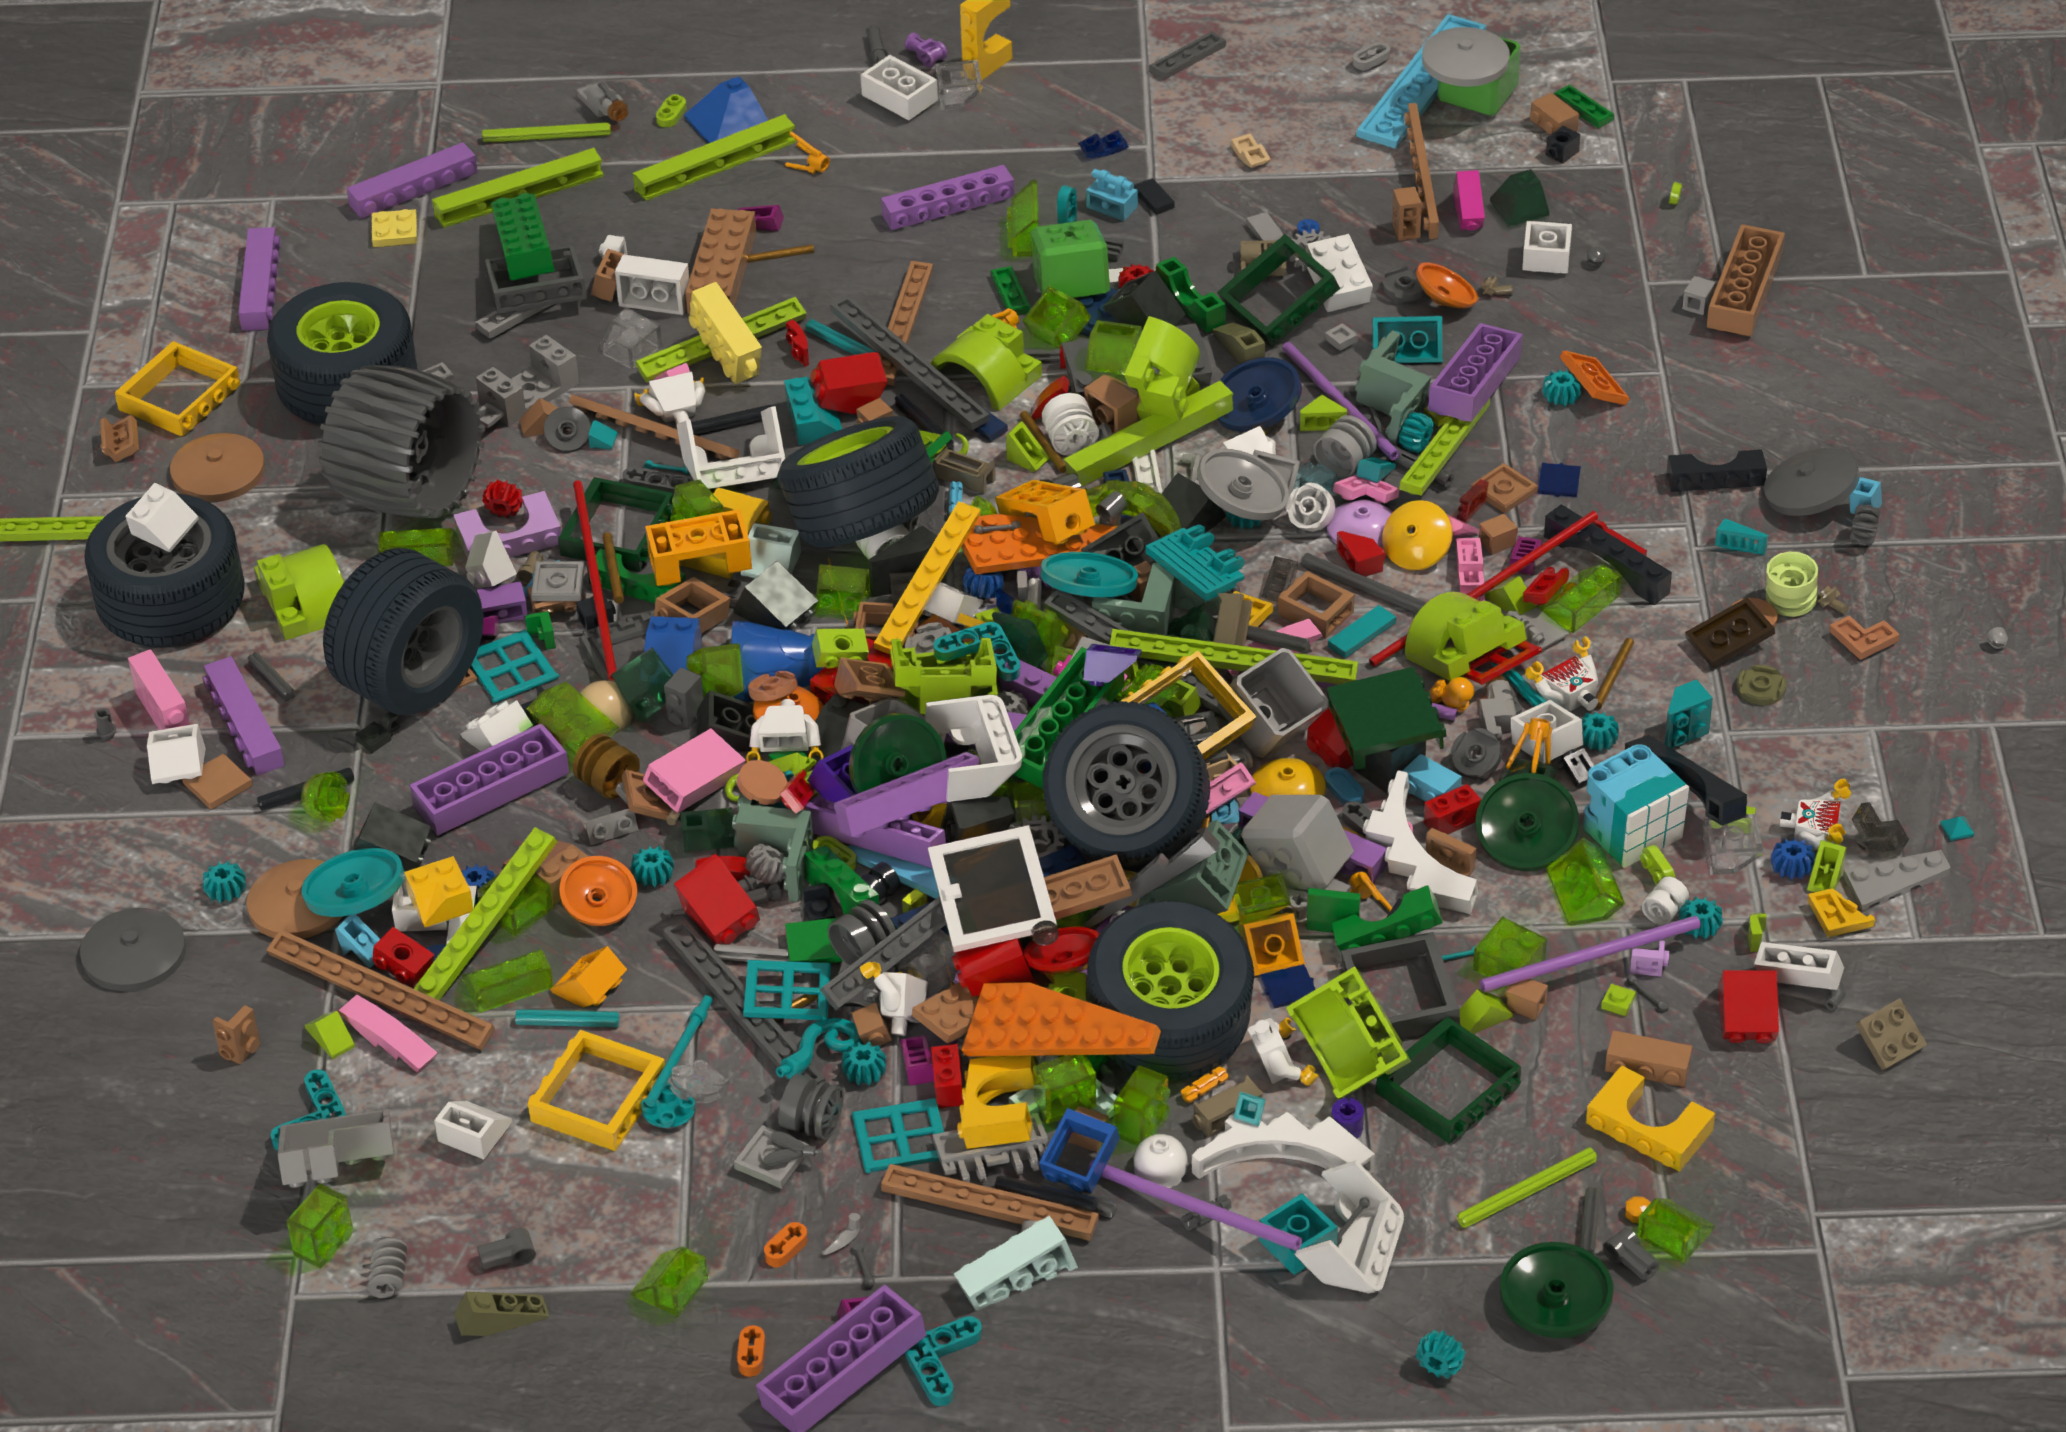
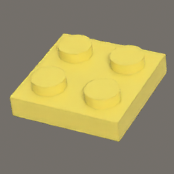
[372,209,417,247]

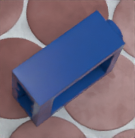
[1039,1108,1120,1194]

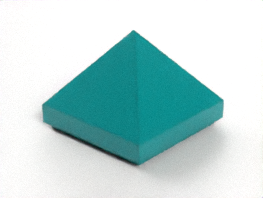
[1940,816,1975,841]
[1233,1092,1266,1126]

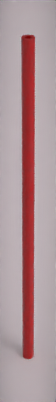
[573,480,618,681]
[1369,511,1598,667]

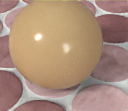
[574,680,634,735]

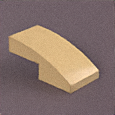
[1230,133,1271,168]

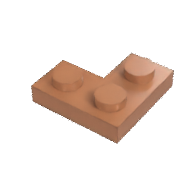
[1829,615,1900,660]

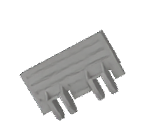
[933,1113,1049,1183]

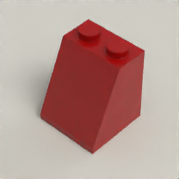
[810,352,888,414]
[1306,708,1353,769]
[674,854,761,945]
[951,921,1037,997]
[1717,970,1779,1043]

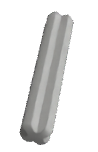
[713,944,789,962]

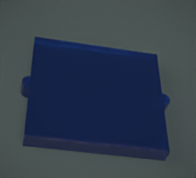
[1538,463,1581,497]
[1261,964,1316,1009]

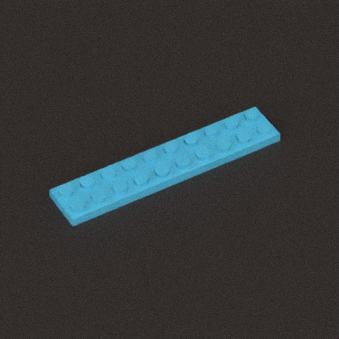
[1357,14,1486,149]

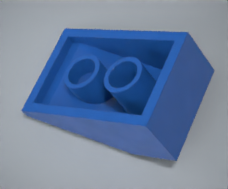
[640,616,702,688]

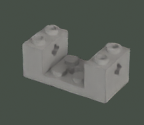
[475,335,579,426]

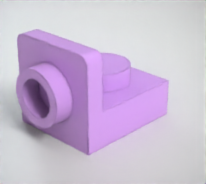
[1630,940,1669,977]

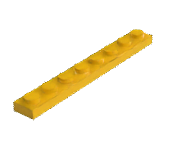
[874,501,980,654]

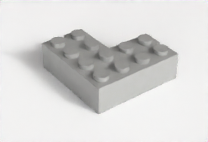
[278,1109,394,1187]

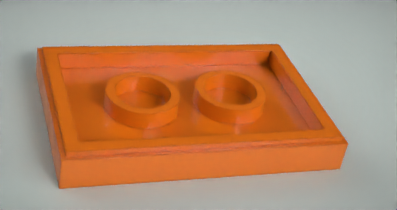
[1559,350,1630,405]

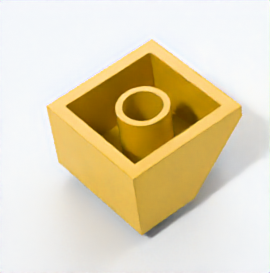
[404,856,473,928]

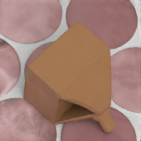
[1084,375,1141,434]

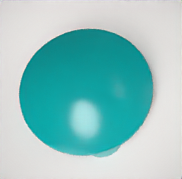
[641,1083,695,1128]

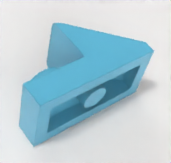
[335,914,380,968]

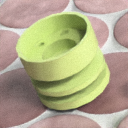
[1766,551,1818,617]

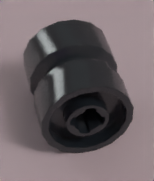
[861,862,901,905]

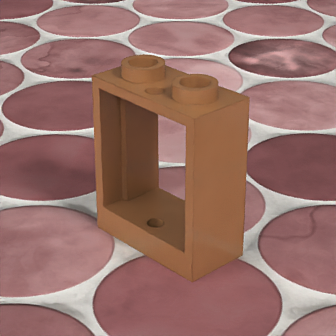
[1277,571,1355,639]
[654,577,731,633]
[851,602,919,649]

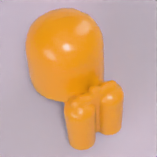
[1429,677,1474,713]

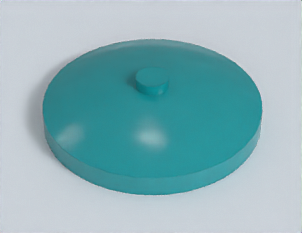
[1040,552,1138,597]
[301,848,405,917]

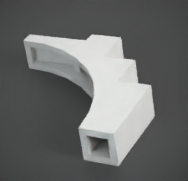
[1363,770,1478,914]
[1192,1112,1375,1179]

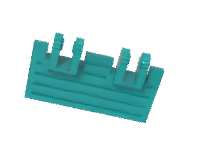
[1146,524,1245,601]

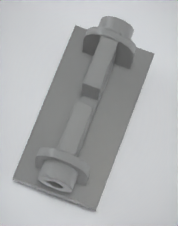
[583,808,639,845]

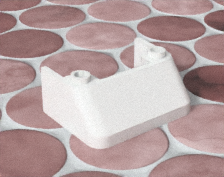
[676,406,785,490]
[925,695,1022,802]
[1295,1160,1404,1293]

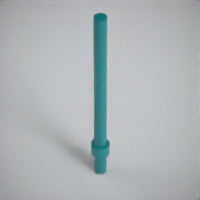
[645,995,713,1107]

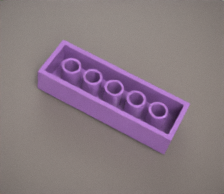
[1428,323,1523,422]
[410,723,569,836]
[756,1284,926,1432]

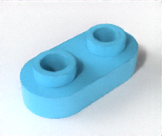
[1212,798,1239,825]

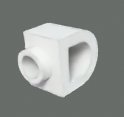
[599,235,628,259]

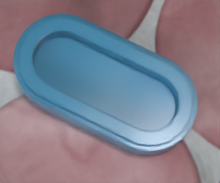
[1325,767,1364,805]

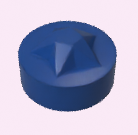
[1297,219,1319,236]

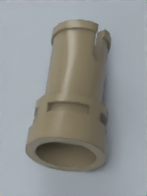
[516,551,544,585]

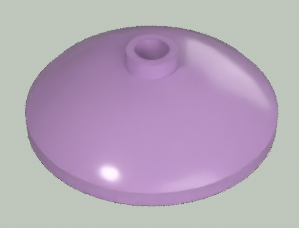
[1327,500,1393,548]

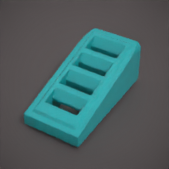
[1356,457,1396,483]
[1715,518,1768,555]

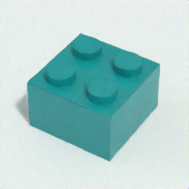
[1259,1193,1338,1275]

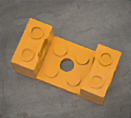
[995,479,1095,544]
[645,509,752,586]

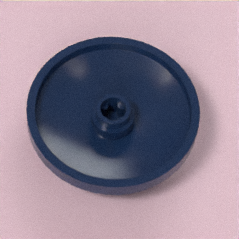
[1217,357,1302,432]

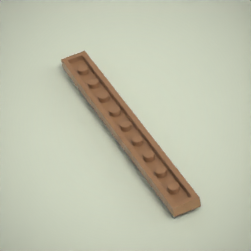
[266,929,495,1051]

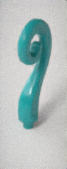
[776,1018,862,1079]

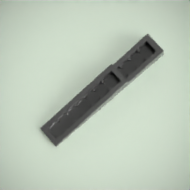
[1083,828,1220,928]

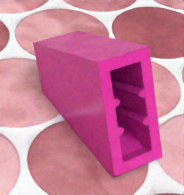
[1452,170,1485,231]

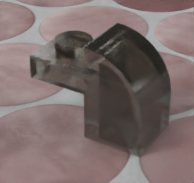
[889,572,914,608]
[1851,802,1909,858]

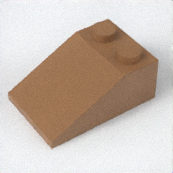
[834,658,905,702]
[503,840,589,905]

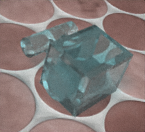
[1295,462,1337,495]

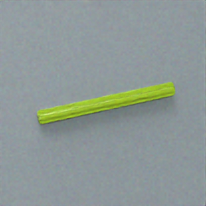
[482,123,611,143]
[1457,1147,1597,1228]

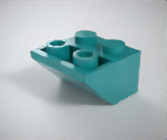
[1664,679,1713,748]

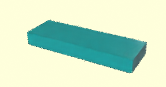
[1328,605,1396,658]

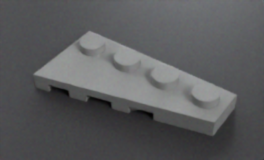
[1843,850,1951,913]

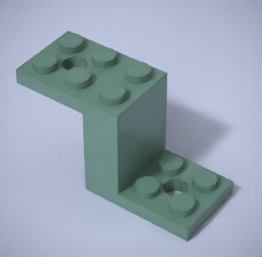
[1355,331,1431,446]
[1092,563,1222,636]
[732,795,813,902]
[1137,820,1248,914]

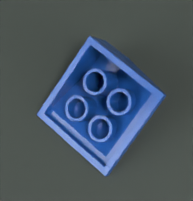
[684,76,768,144]

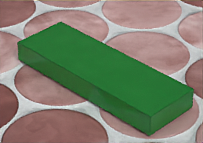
[1554,84,1615,129]
[990,266,1031,315]

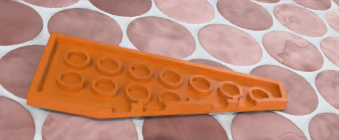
[961,514,1118,574]
[961,983,1161,1056]

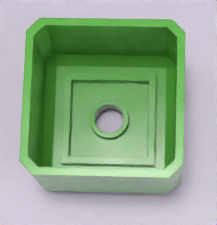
[1437,37,1521,116]
[1031,219,1110,301]

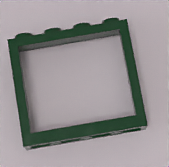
[1217,234,1340,347]
[558,477,677,572]
[1376,1016,1521,1144]

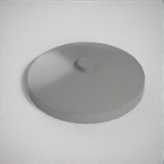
[1422,27,1510,87]
[1197,449,1289,520]

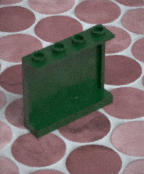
[1326,666,1447,770]

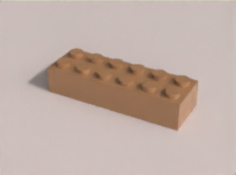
[685,208,756,314]
[1707,224,1785,337]

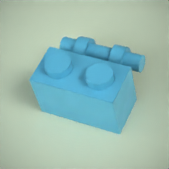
[1086,169,1138,221]

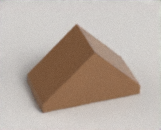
[519,398,568,438]

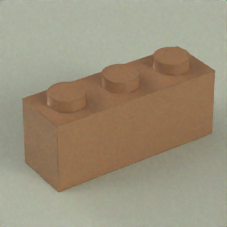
[1605,1030,1693,1087]

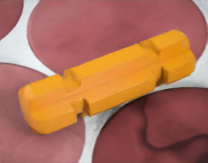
[1181,1067,1229,1103]

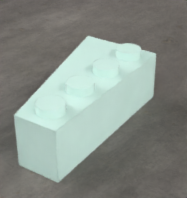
[954,1216,1078,1311]

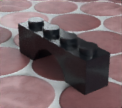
[1666,449,1767,492]

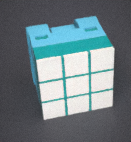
[1583,745,1689,868]

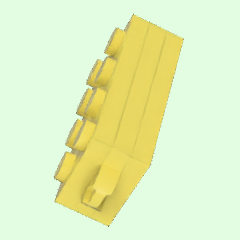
[689,282,762,384]

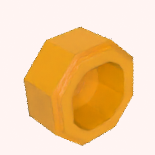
[1625,1196,1652,1224]

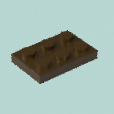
[1685,598,1775,669]

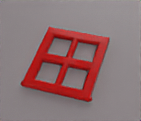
[1462,641,1542,685]

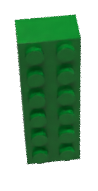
[491,193,555,281]
[1013,647,1124,789]

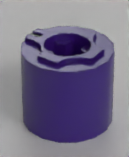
[1331,1097,1364,1139]

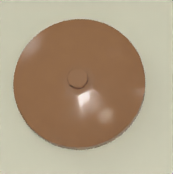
[170,433,265,502]
[247,859,343,939]

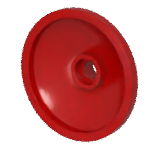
[1024,927,1099,974]

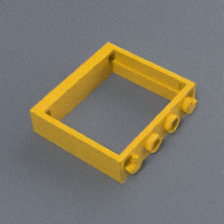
[115,341,241,437]
[1121,651,1257,760]
[527,1030,665,1152]

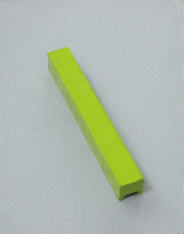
[633,114,796,201]
[432,147,604,228]
[1064,381,1233,487]

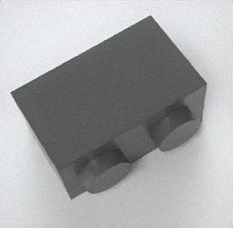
[664,667,704,729]

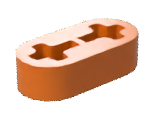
[764,1222,808,1267]
[737,1325,766,1377]

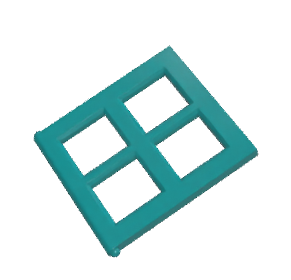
[470,629,559,703]
[743,960,831,1020]
[852,1098,944,1174]

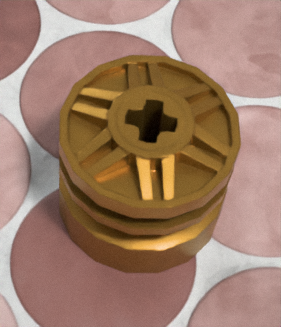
[572,733,640,800]

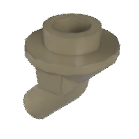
[1480,275,1513,296]
[1816,585,1848,614]

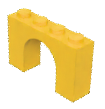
[960,0,1012,82]
[679,488,772,579]
[958,1056,1038,1149]
[1586,1065,1715,1172]

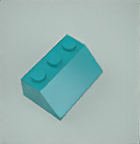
[1372,316,1443,363]
[784,377,842,446]

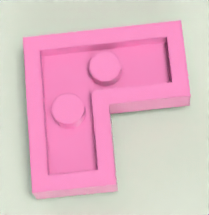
[1333,475,1400,503]

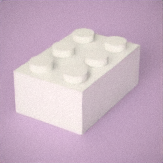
[861,55,938,120]
[1306,234,1373,312]
[615,255,689,315]

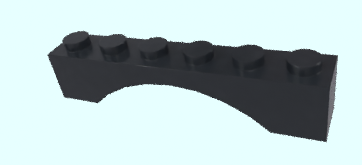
[1544,504,1672,605]
[1625,735,1747,826]

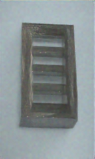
[1261,556,1298,601]

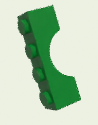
[1156,256,1225,333]
[587,548,686,604]
[804,846,879,914]
[1331,885,1443,952]

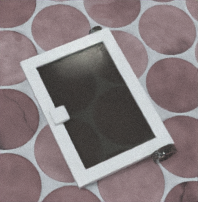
[928,823,1059,952]

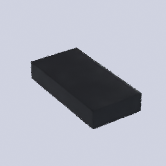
[1134,178,1175,215]

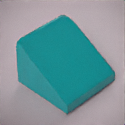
[588,420,618,450]

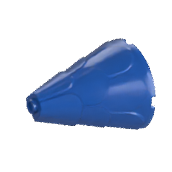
[731,621,838,703]

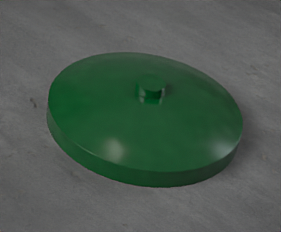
[849,713,946,794]
[1476,773,1579,872]
[1499,1242,1613,1338]

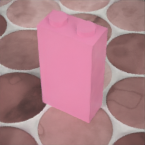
[128,649,190,730]
[643,729,746,813]

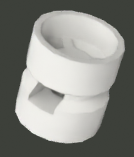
[1641,877,1689,925]

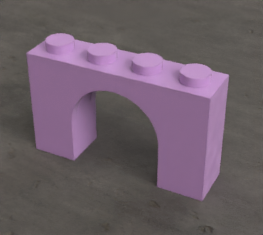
[453,491,561,559]

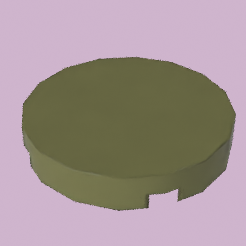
[1737,665,1786,705]

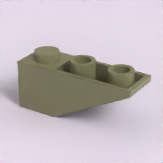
[1212,322,1265,365]
[454,1291,549,1336]

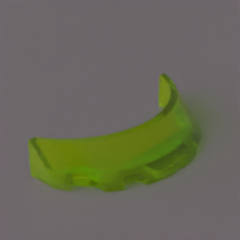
[1084,479,1181,538]

